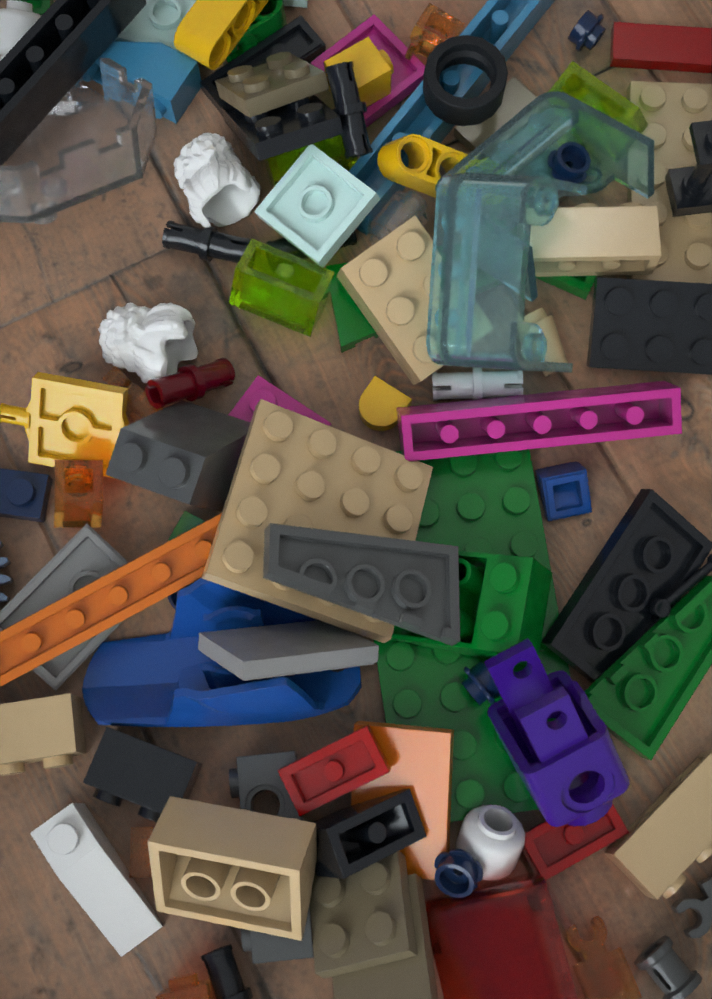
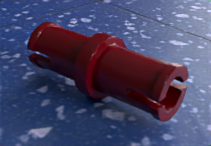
[145,358,235,409]

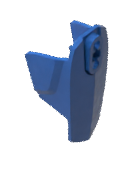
[82,578,362,727]

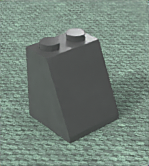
[105,400,250,512]

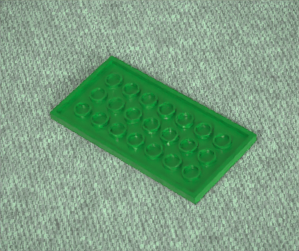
[373,449,571,822]

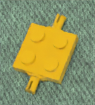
[0,372,129,479]

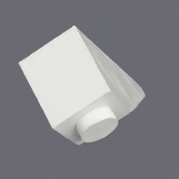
[30,803,164,957]

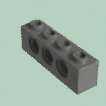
[229,751,314,964]

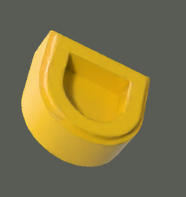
[359,376,412,431]

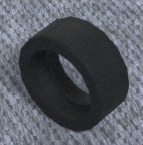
[423,35,508,127]

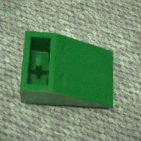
[391,551,553,665]

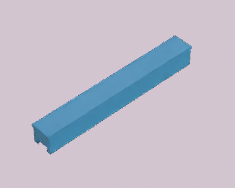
[349,0,555,236]

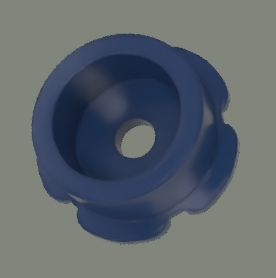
[568,10,606,51]
[547,142,591,185]
[462,661,500,706]
[434,848,483,898]

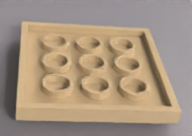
[202,399,433,643]

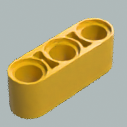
[174,0,269,70]
[377,134,507,210]

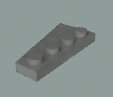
[263,523,460,646]

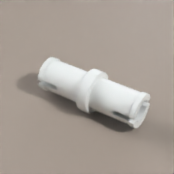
[432,367,523,401]

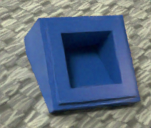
[535,461,592,521]

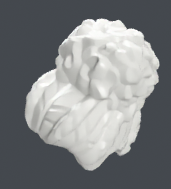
[174,133,261,228]
[98,302,198,383]

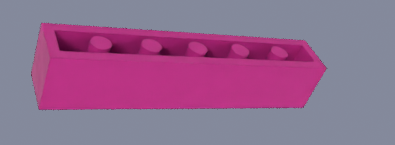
[397,381,682,461]

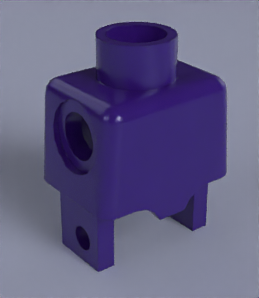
[484,638,630,827]

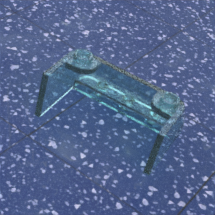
[435,91,654,302]
[426,173,587,373]

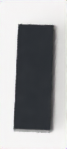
[200,15,326,117]

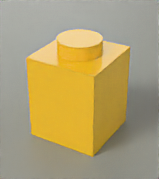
[324,37,394,107]

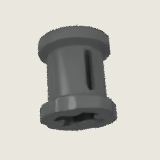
[634,936,702,999]

